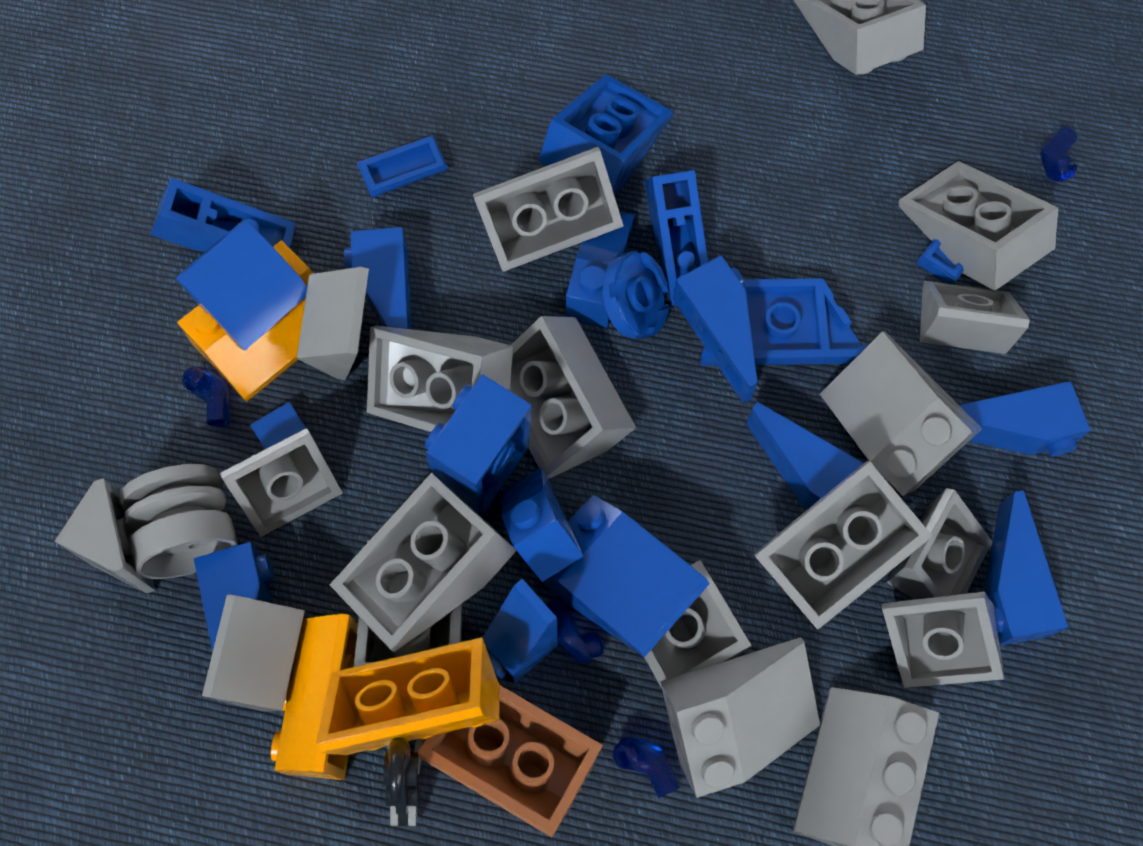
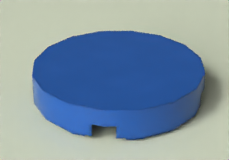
[602,251,669,339]

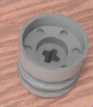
[119,464,238,579]

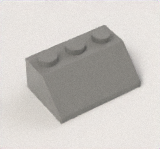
[473,147,623,272]
[510,316,636,478]
[754,460,933,630]
[792,687,939,846]

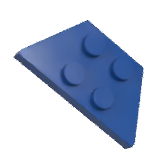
[700,278,868,366]

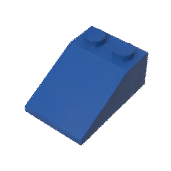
[538,74,674,195]
[425,374,532,517]
[544,495,710,657]

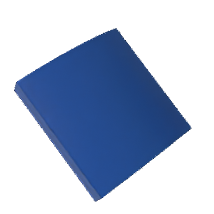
[175,219,307,351]

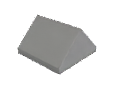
[297,267,369,380]
[920,281,1030,354]
[220,428,343,537]
[54,478,156,594]
[886,488,992,600]
[644,560,752,688]
[882,592,1004,688]
[202,595,305,712]

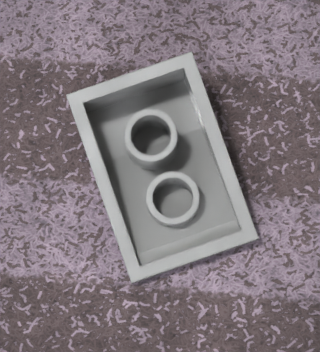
[794,0,926,75]
[899,161,1058,291]
[367,326,513,432]
[820,331,982,496]
[330,473,517,652]
[660,637,820,798]

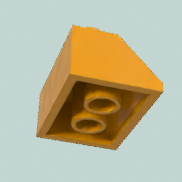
[177,240,314,402]
[271,614,358,781]
[316,637,500,755]

